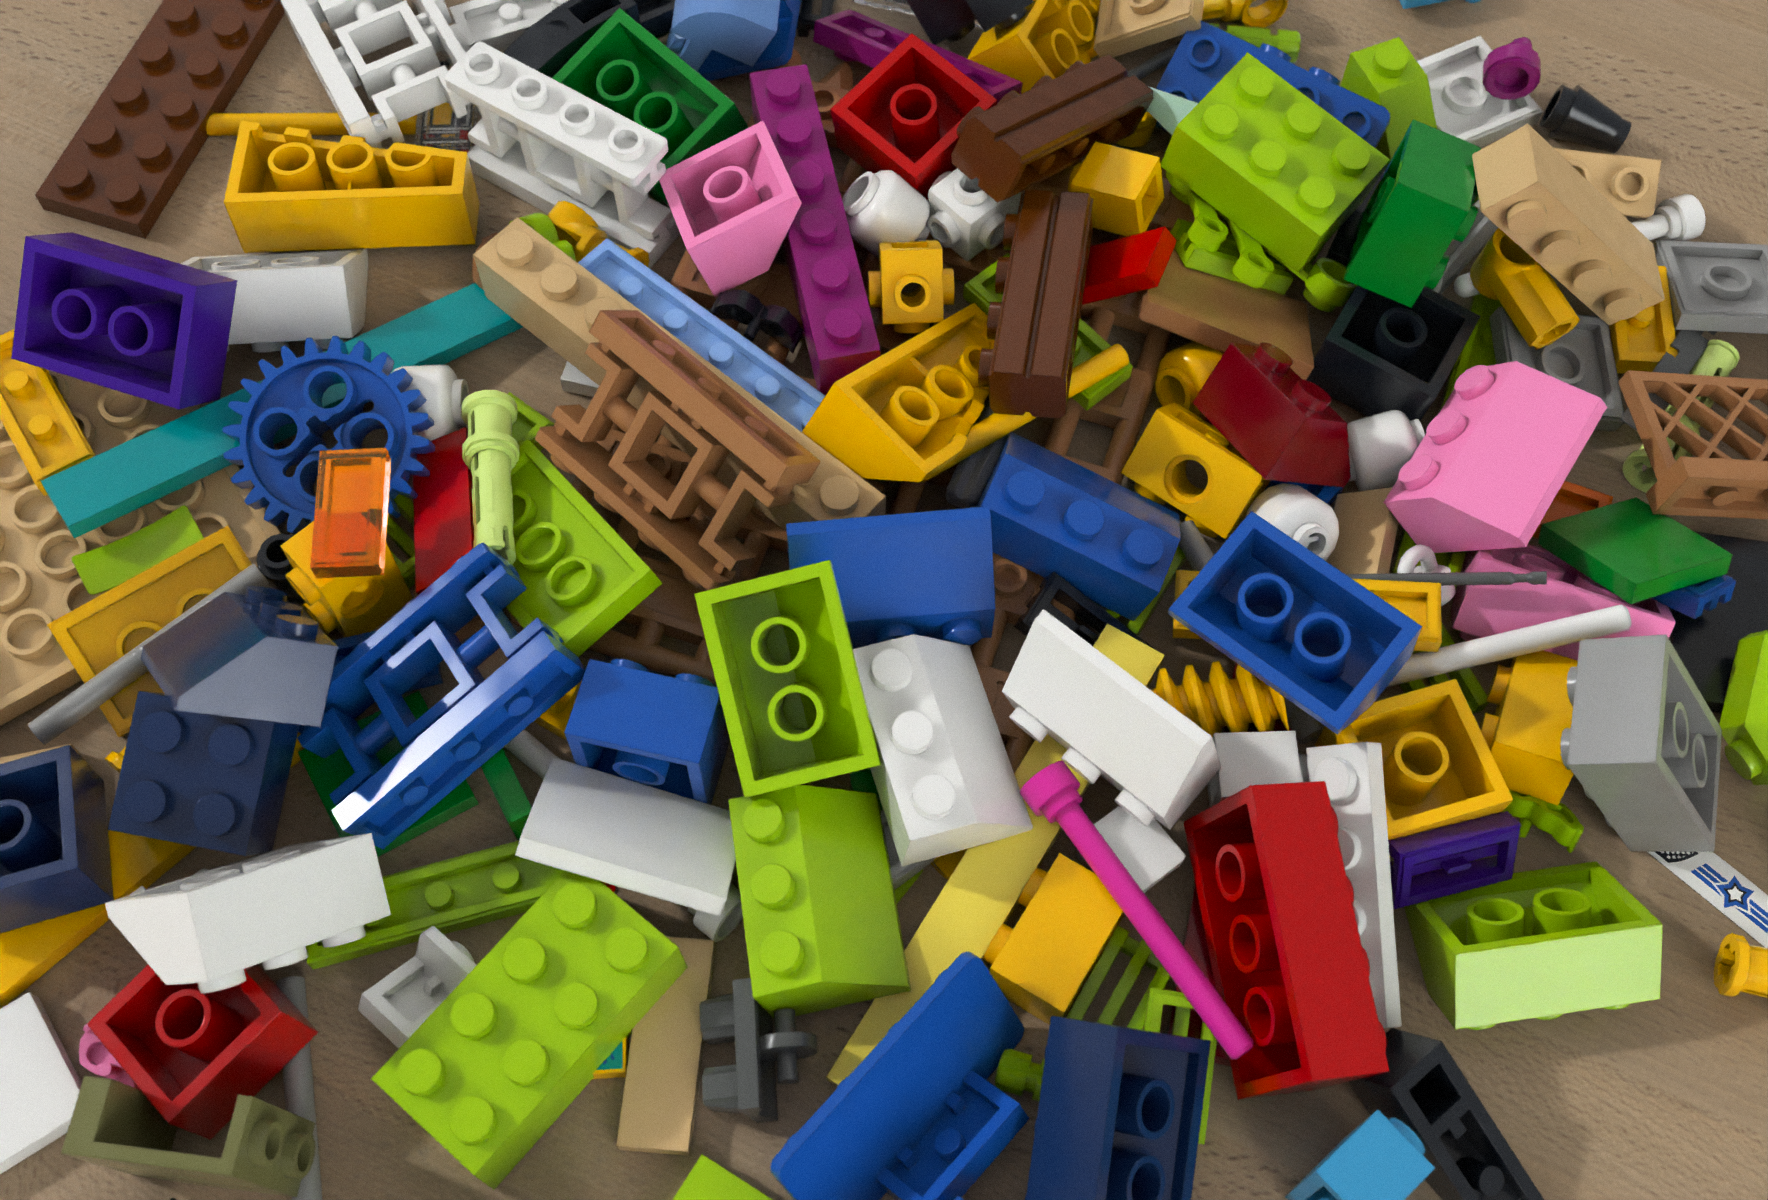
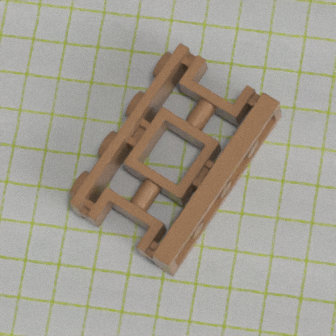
[535,310,821,591]

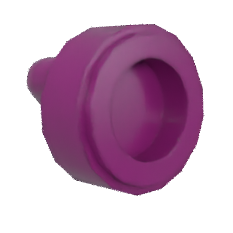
[1483,37,1541,100]

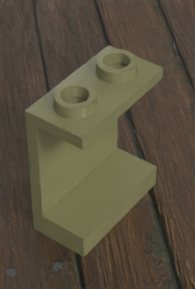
[61,1076,315,1197]

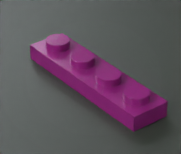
[813,9,1023,104]

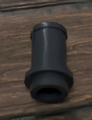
[256,534,305,604]

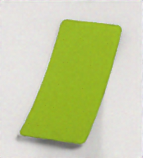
[72,505,204,595]

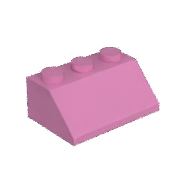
[1383,361,1607,553]
[1451,544,1676,661]

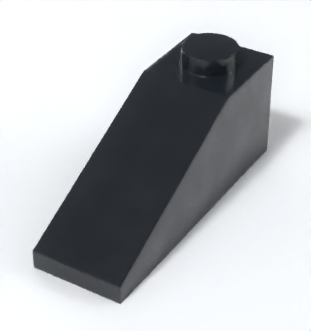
[1349,1028,1544,1200]

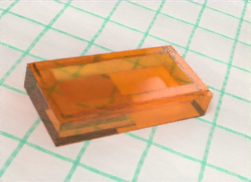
[310,448,391,579]

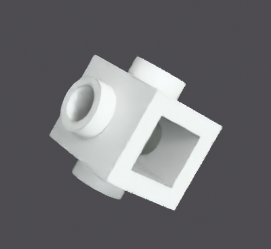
[927,168,1021,262]

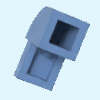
[666,0,780,71]

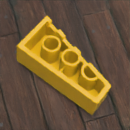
[224,120,480,253]

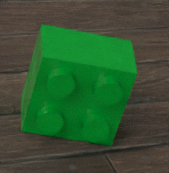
[1344,119,1481,308]

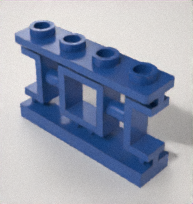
[297,543,586,849]

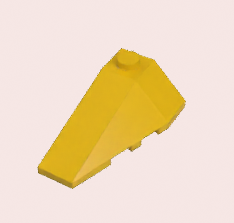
[967,0,1101,94]
[802,303,995,482]

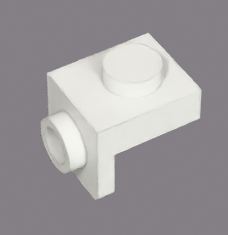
[358,926,476,1049]

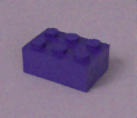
[11,232,237,409]

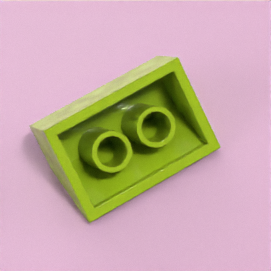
[694,560,881,798]
[728,785,911,1018]
[1404,861,1663,1030]

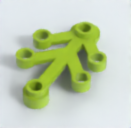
[1166,172,1357,312]

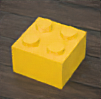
[1315,679,1513,857]

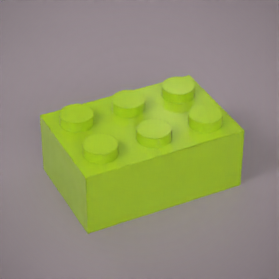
[1161,52,1390,273]

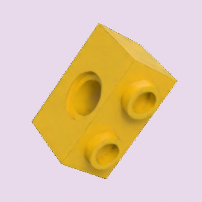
[1121,402,1270,539]
[280,513,413,638]

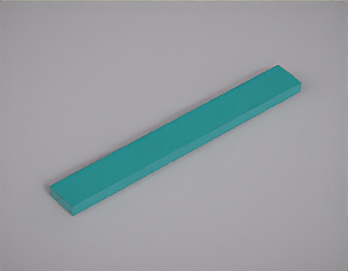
[41,283,523,539]

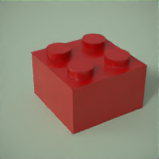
[830,33,997,201]
[87,964,318,1140]

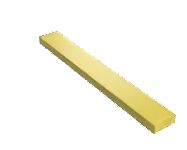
[826,623,1165,1087]

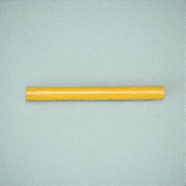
[206,112,420,136]
[922,343,1129,483]

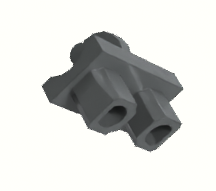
[699,978,818,1123]

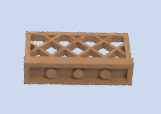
[1618,370,1768,519]

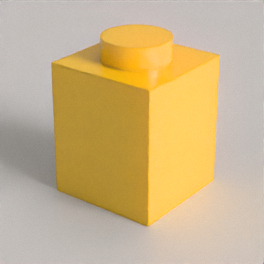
[1068,141,1164,236]

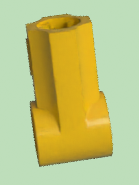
[1470,228,1580,350]

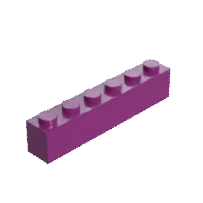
[750,64,881,396]

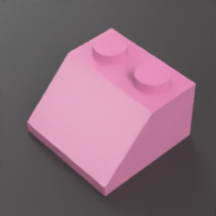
[659,121,802,297]

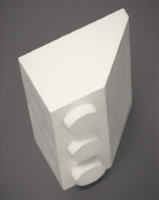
[181,248,368,352]
[1002,609,1221,830]
[853,634,1033,867]
[105,833,391,993]

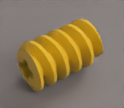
[1145,661,1289,737]

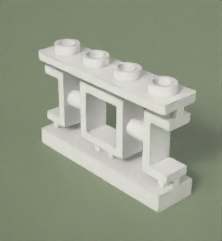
[280,0,481,149]
[444,42,680,269]

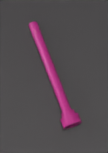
[1020,761,1254,1060]

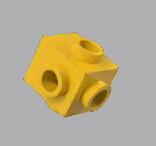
[868,240,955,333]

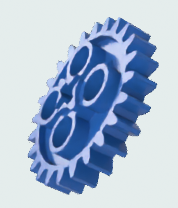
[222,336,435,535]

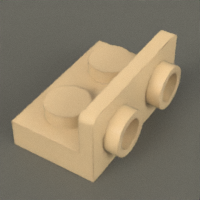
[1554,148,1662,219]

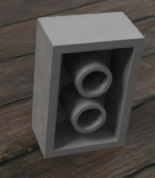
[1560,634,1722,852]

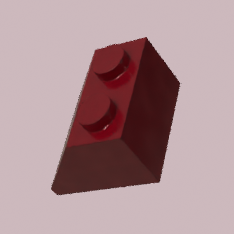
[1192,342,1351,487]

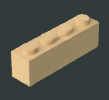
[1472,124,1665,326]

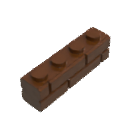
[951,54,1153,203]
[978,189,1093,419]

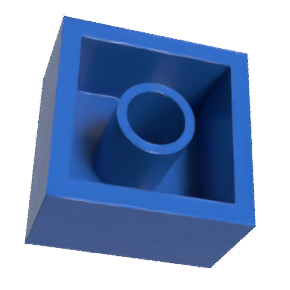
[564,659,730,805]

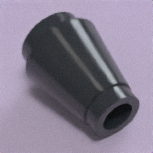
[1540,85,1632,153]

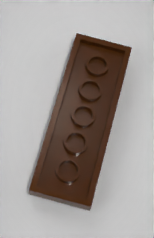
[35,0,285,239]

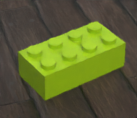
[371,871,688,1190]

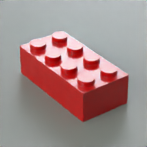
[1183,781,1390,1100]

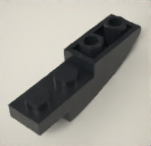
[503,0,675,78]

